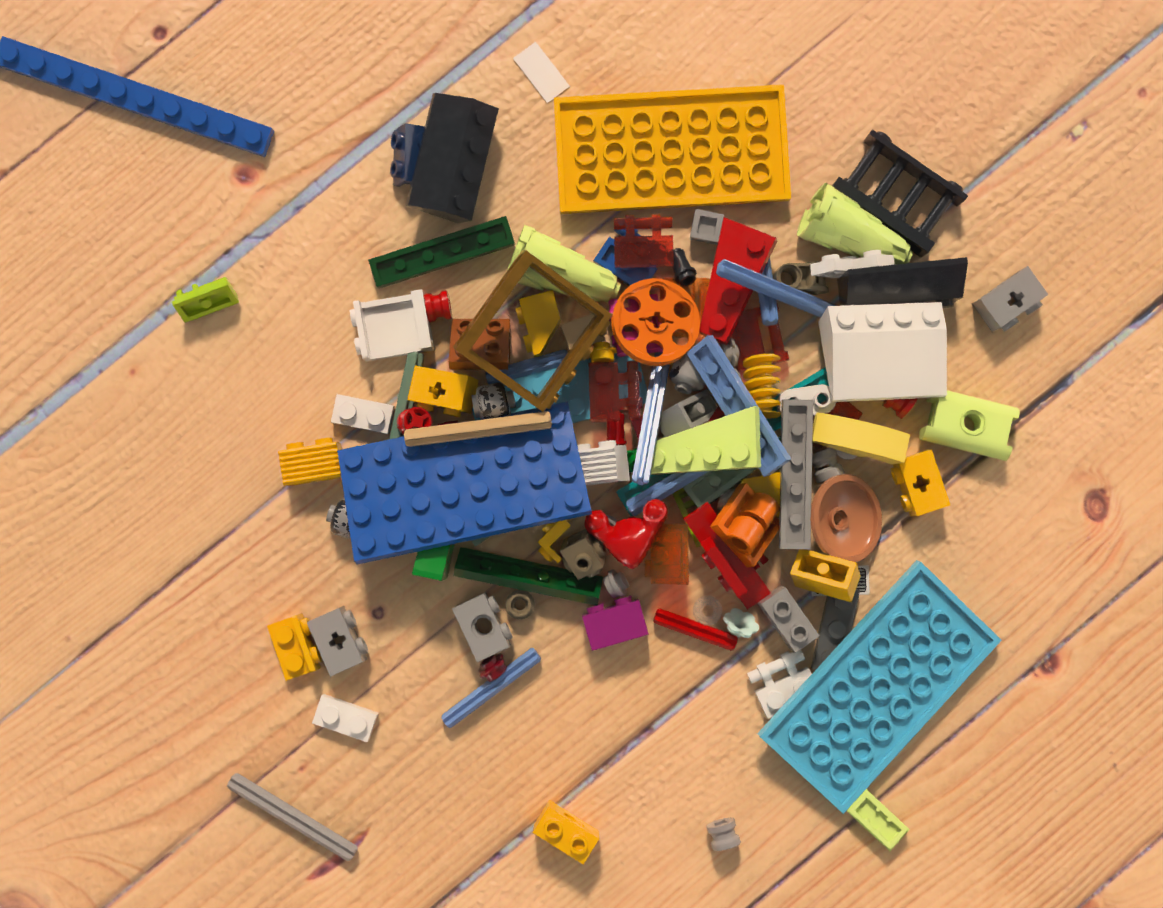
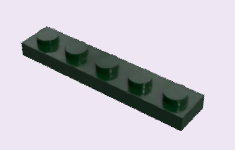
[368,216,515,289]
[453,547,603,606]

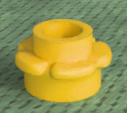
[590,342,617,365]

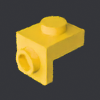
[538,520,571,563]

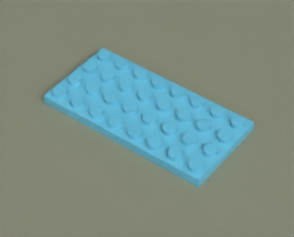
[757,560,1002,814]

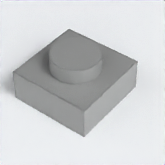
[689,209,724,245]

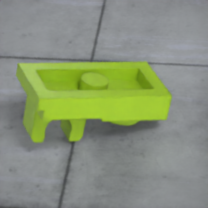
[172,277,239,323]

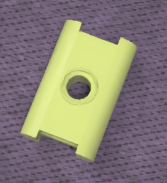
[919,390,1020,461]

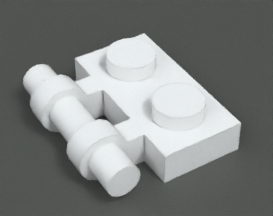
[747,650,812,719]

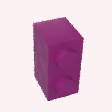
[582,595,649,651]

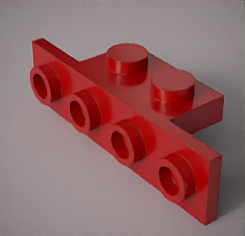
[683,501,771,610]

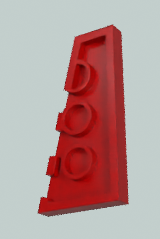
[699,217,778,345]

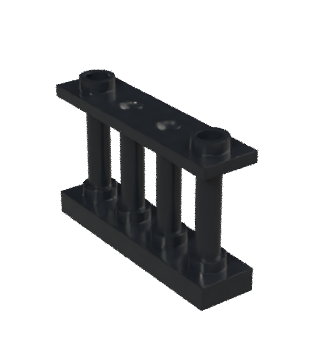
[832,129,968,258]

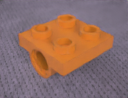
[710,483,780,568]

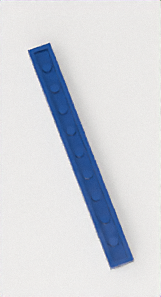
[0,36,274,157]

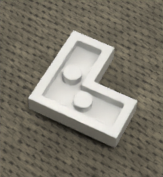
[810,250,895,278]

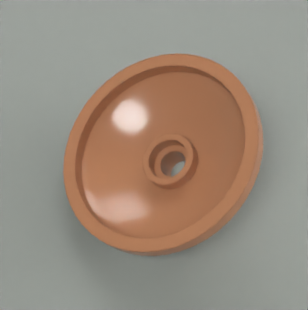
[810,474,882,562]

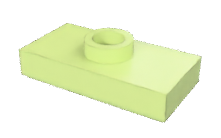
[847,789,910,851]

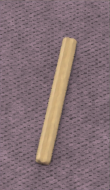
[404,411,552,447]

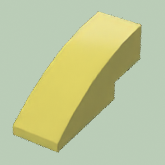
[812,412,910,465]

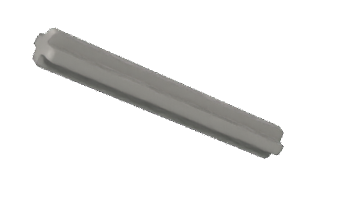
[227,773,358,861]

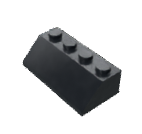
[406,93,499,223]
[837,257,968,308]

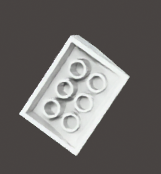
[818,302,947,402]

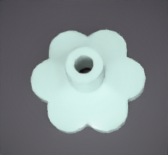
[723,608,759,638]

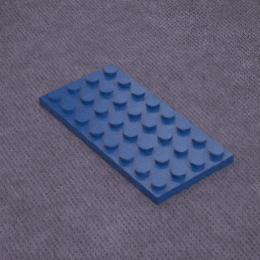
[337,401,592,565]

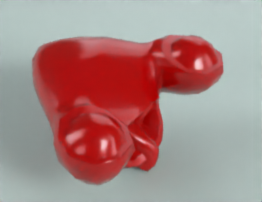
[584,499,668,569]

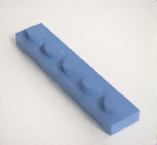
[687,335,791,477]

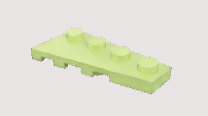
[651,406,761,475]

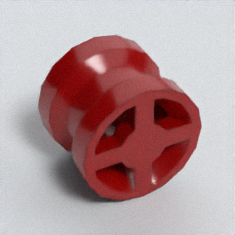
[424,290,452,323]
[882,398,918,419]
[397,407,432,435]

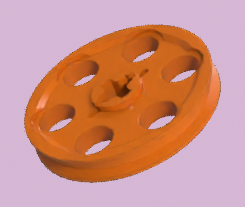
[611,278,700,366]

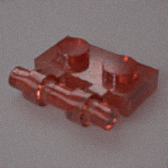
[613,214,674,268]
[588,360,643,422]

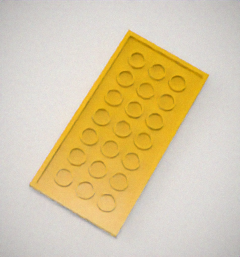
[554,85,791,214]

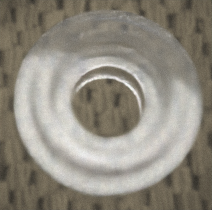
[693,596,722,625]

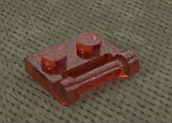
[731,303,790,371]

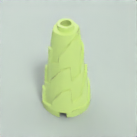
[797,183,913,265]
[507,225,621,302]

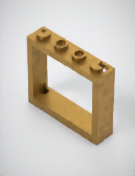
[453,250,613,412]

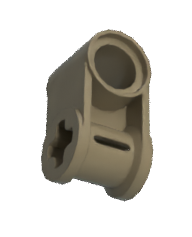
[773,261,829,295]

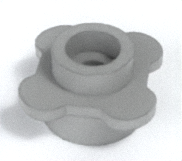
[718,338,739,367]

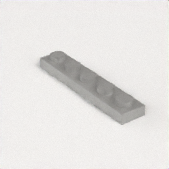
[779,399,813,549]

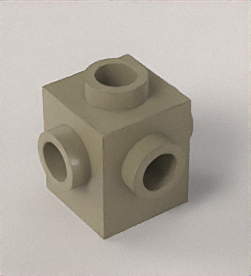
[560,529,607,580]

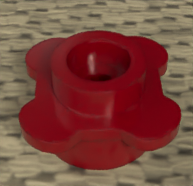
[478,653,507,682]

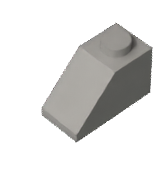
[659,388,719,437]

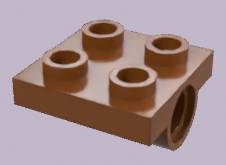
[448,319,510,370]

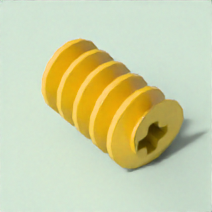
[743,354,781,419]

